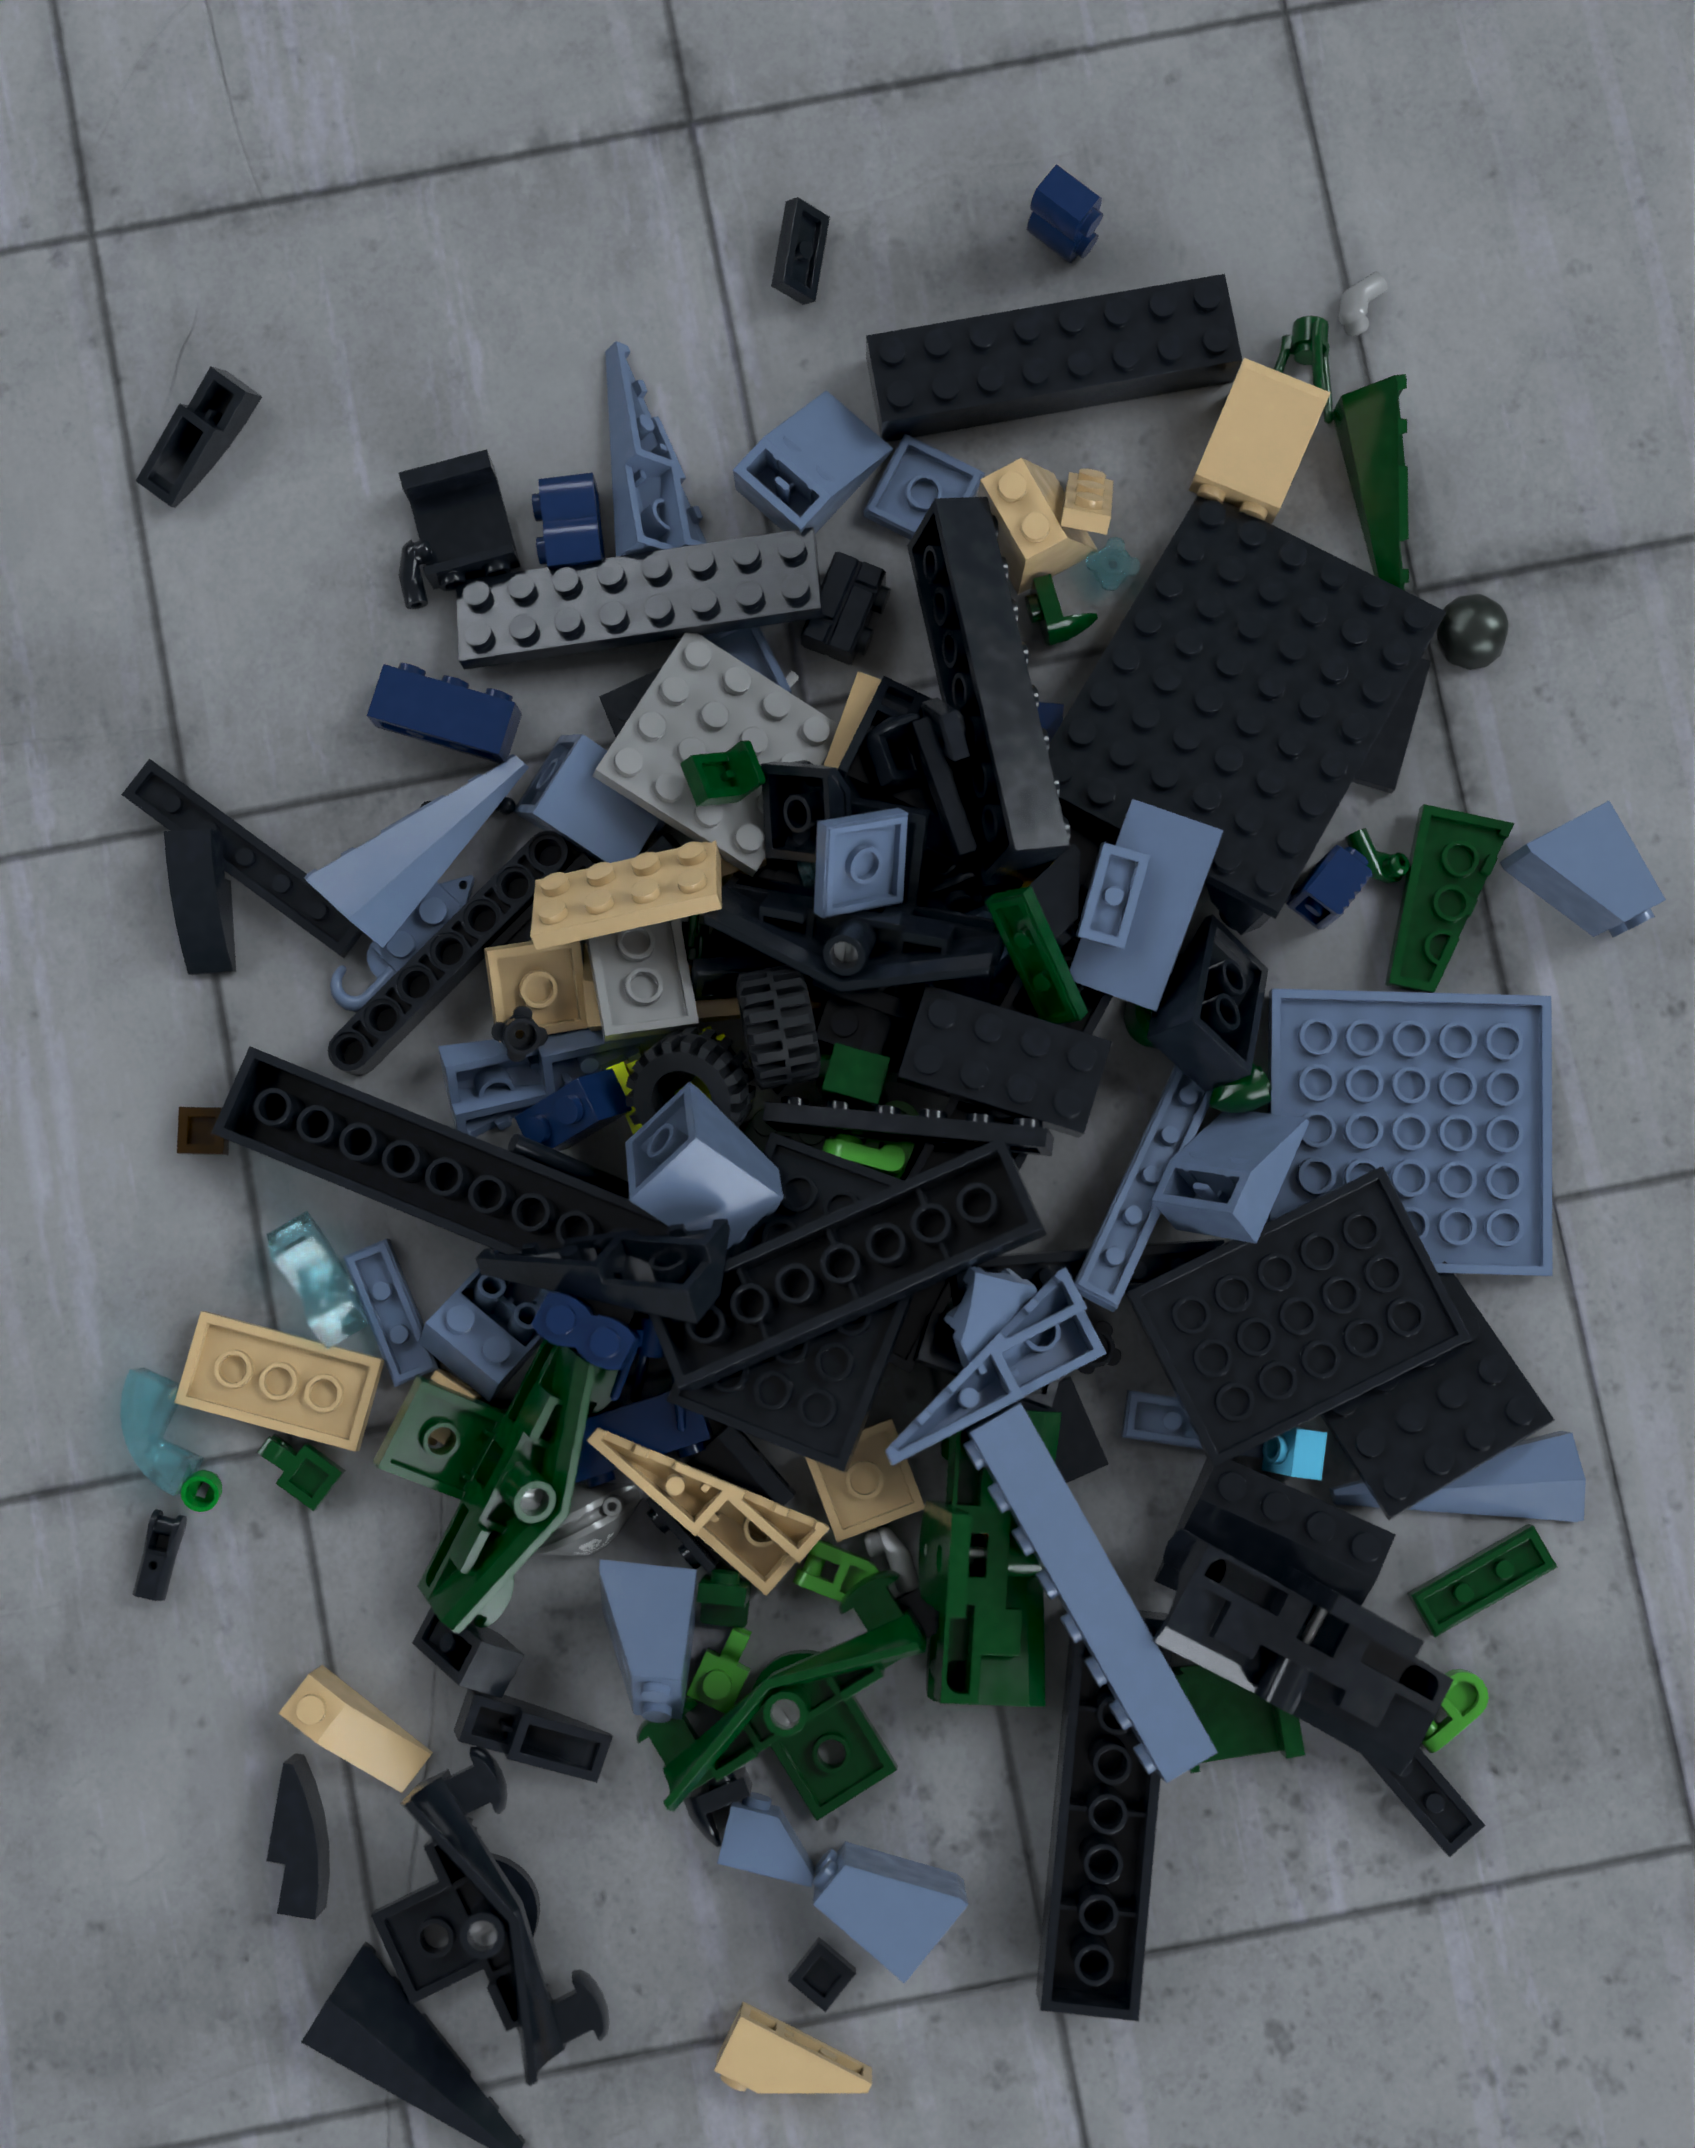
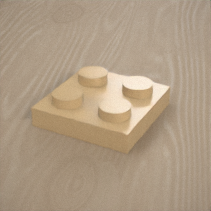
[484,941,588,1043]
[805,1418,925,1542]

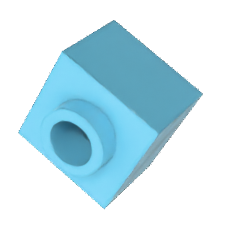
[1262,1427,1327,1480]

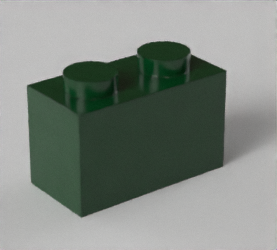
[816,1043,890,1112]

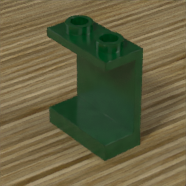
[1170,1664,1306,1773]

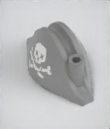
[534,1483,643,1556]

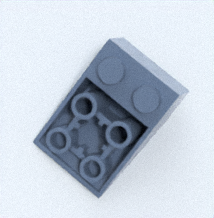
[733,390,893,534]
[1151,1111,1309,1244]
[418,1250,560,1403]

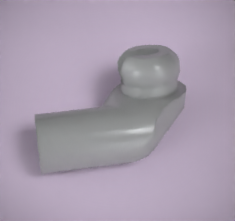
[863,1526,919,1593]

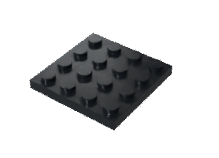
[1320,1261,1555,1520]

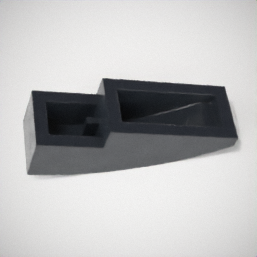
[136,366,262,508]
[164,828,236,975]
[453,1689,613,1783]
[266,1753,330,1920]

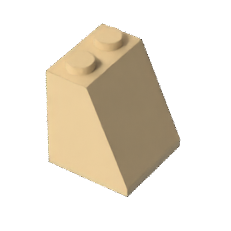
[1189,358,1331,524]
[978,457,1098,595]

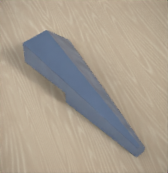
[605,341,707,557]
[304,754,529,948]
[438,1028,668,1137]
[885,1267,1107,1466]
[1329,1431,1586,1522]

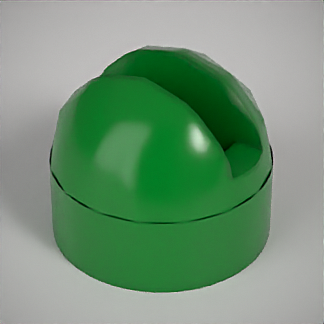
[181,1470,222,1512]

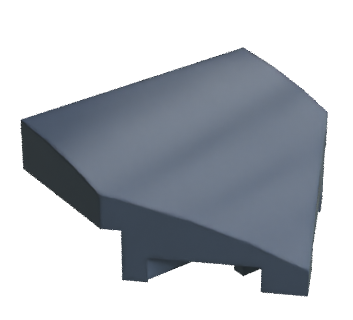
[944,1267,1038,1368]

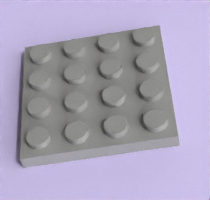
[593,633,838,877]

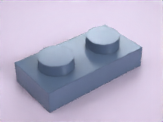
[1075,843,1151,949]

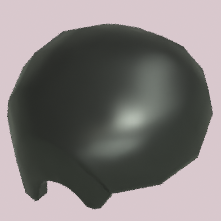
[1437,594,1509,670]

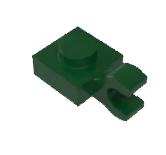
[257,1434,346,1511]

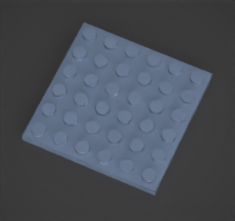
[1267,989,1553,1276]

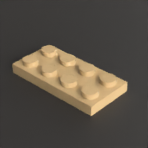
[530,840,722,950]
[174,1311,385,1452]

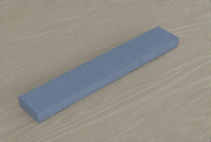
[1074,1064,1214,1312]

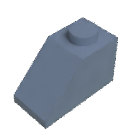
[717,1792,815,1887]

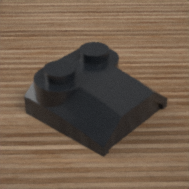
[761,760,852,863]

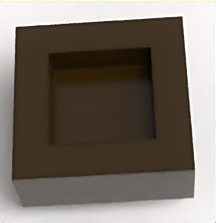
[177,1107,229,1155]

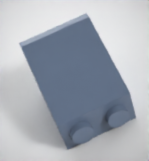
[513,734,665,863]
[1500,800,1666,937]
[625,1081,784,1250]
[599,1559,697,1723]
[812,1841,968,1984]

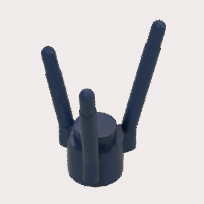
[610,1313,686,1432]

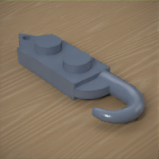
[330,875,475,1012]

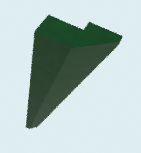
[1333,374,1409,591]

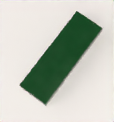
[985,886,1088,1024]
[1407,1524,1557,1637]

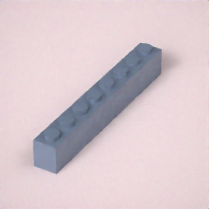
[963,1401,1218,1783]

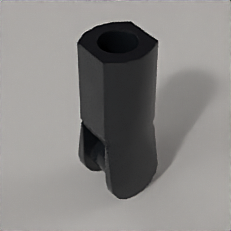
[133,1509,187,1601]

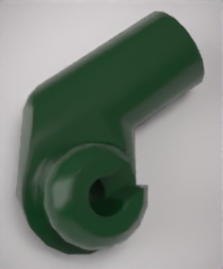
[1345,828,1410,883]

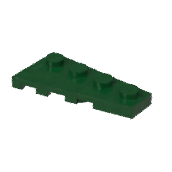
[1385,804,1515,993]

